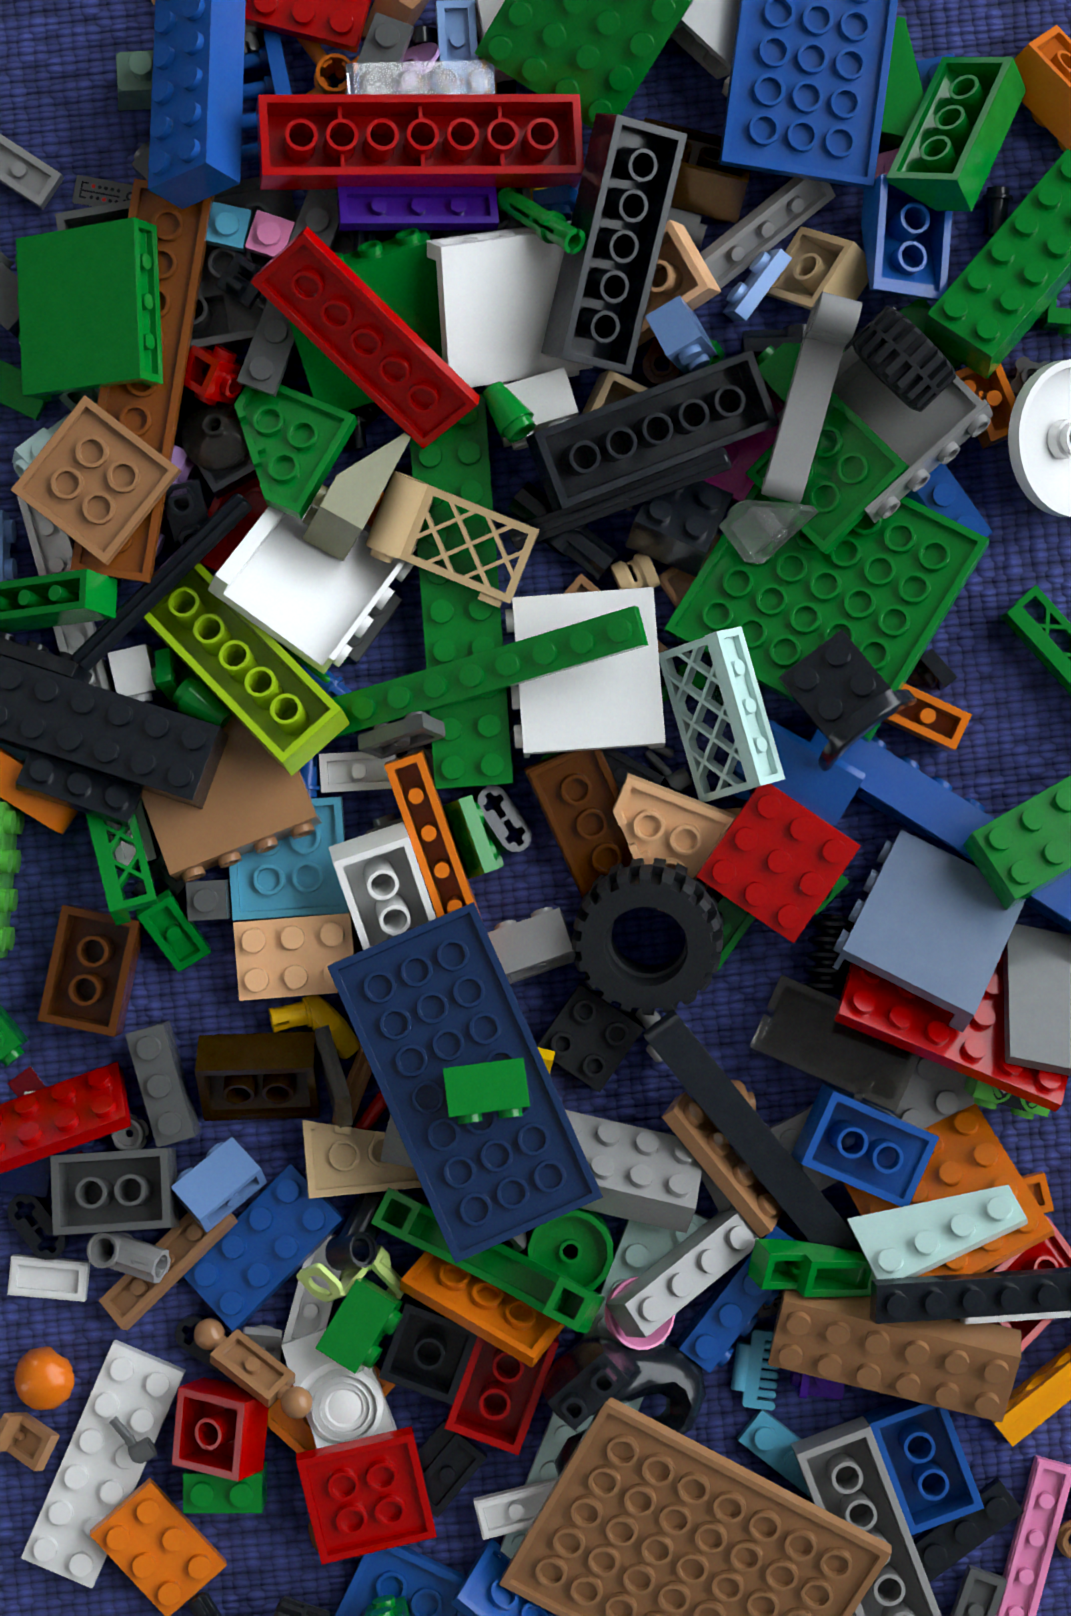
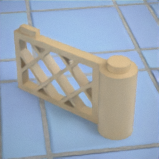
[365,471,540,608]

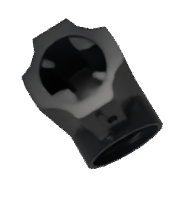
[325,1193,383,1271]

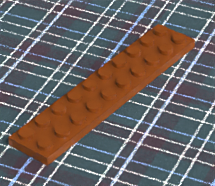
[70,179,215,583]

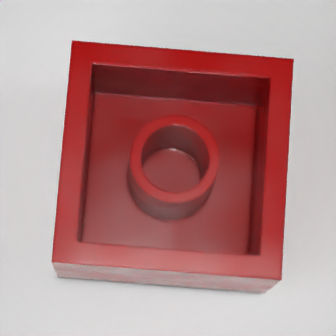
[172,1377,269,1481]

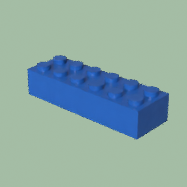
[148,0,246,209]

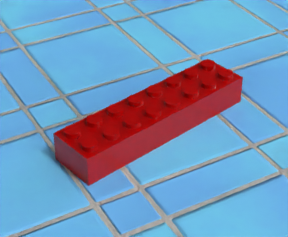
[256,94,584,190]

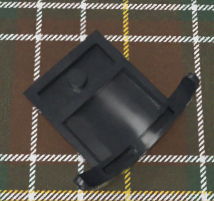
[778,629,917,771]

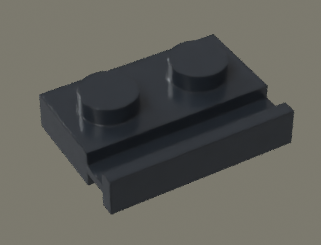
[418,1418,487,1518]

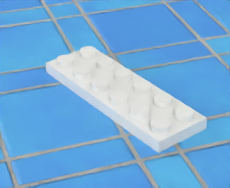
[21,1340,186,1588]

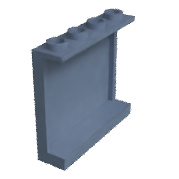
[833,830,1026,1033]

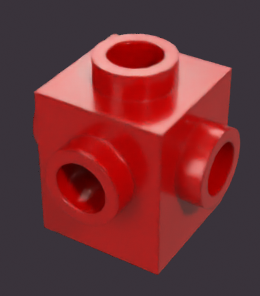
[184,345,243,406]

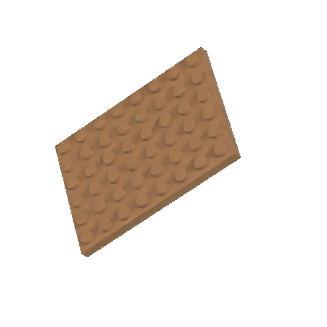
[499,1397,892,1616]

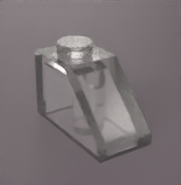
[719,500,818,564]

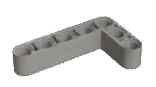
[761,291,862,504]

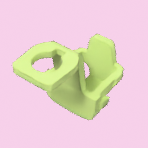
[296,1245,404,1303]

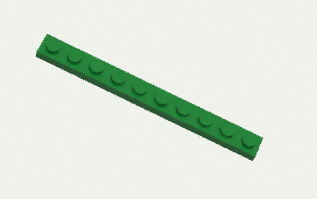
[331,606,648,741]

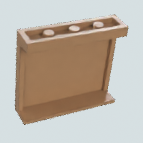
[141,714,322,883]

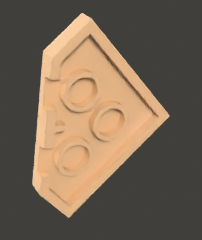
[613,773,737,912]

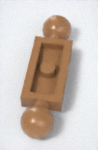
[194,1318,313,1419]

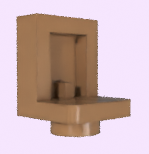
[0,1412,60,1471]

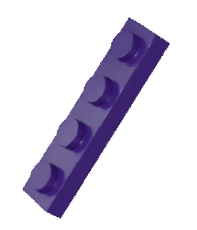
[336,187,499,231]

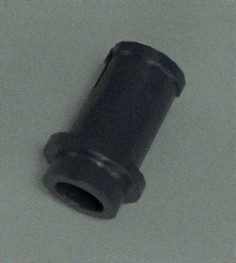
[982,186,1013,237]

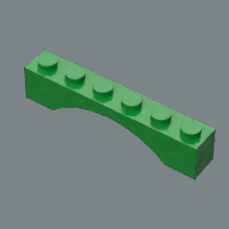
[371,1187,605,1334]

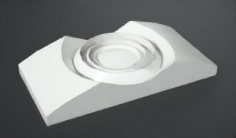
[281,1327,397,1448]

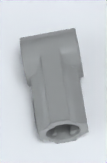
[87,1232,171,1283]

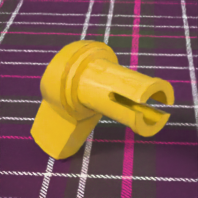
[268,995,360,1059]

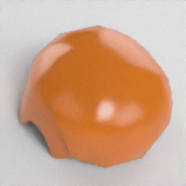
[14,1346,75,1410]

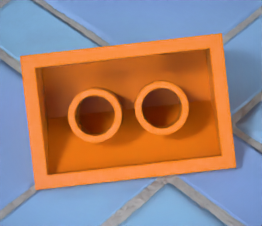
[1014,25,1071,152]

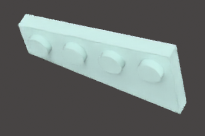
[847,1185,1028,1279]

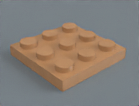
[11,395,182,565]

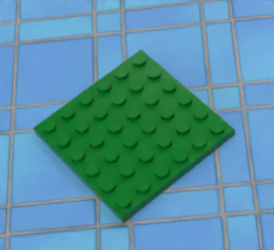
[664,483,989,743]

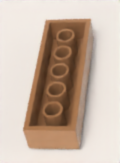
[768,1289,1021,1423]

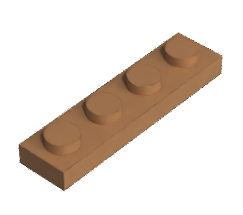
[662,1092,783,1238]
[98,1213,238,1331]

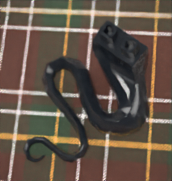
[543,1335,717,1478]

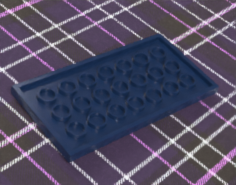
[327,902,603,1263]

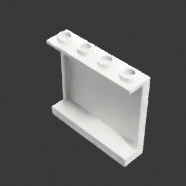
[426,221,593,389]
[208,494,417,674]
[505,587,666,758]

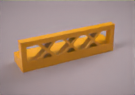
[991,1344,1071,1447]

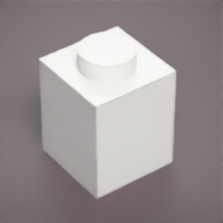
[107,644,161,703]

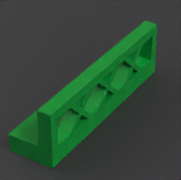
[999,585,1071,696]
[85,813,158,926]

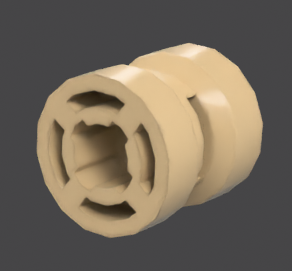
[610,552,660,590]

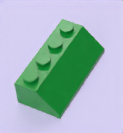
[886,57,1026,212]

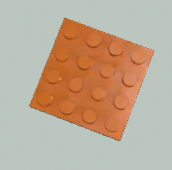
[841,1104,1055,1277]

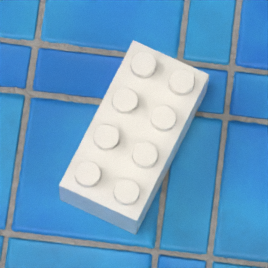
[328,822,436,950]

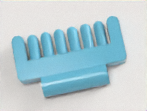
[730,1328,779,1410]

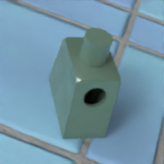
[116,50,153,111]

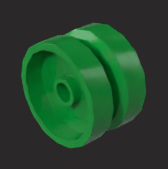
[528,1208,614,1290]

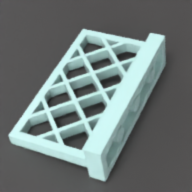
[659,626,785,802]

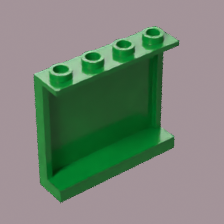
[15,217,163,401]
[288,228,442,411]

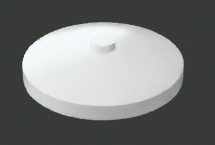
[1008,359,1071,517]

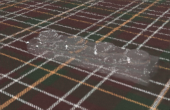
[346,60,495,94]

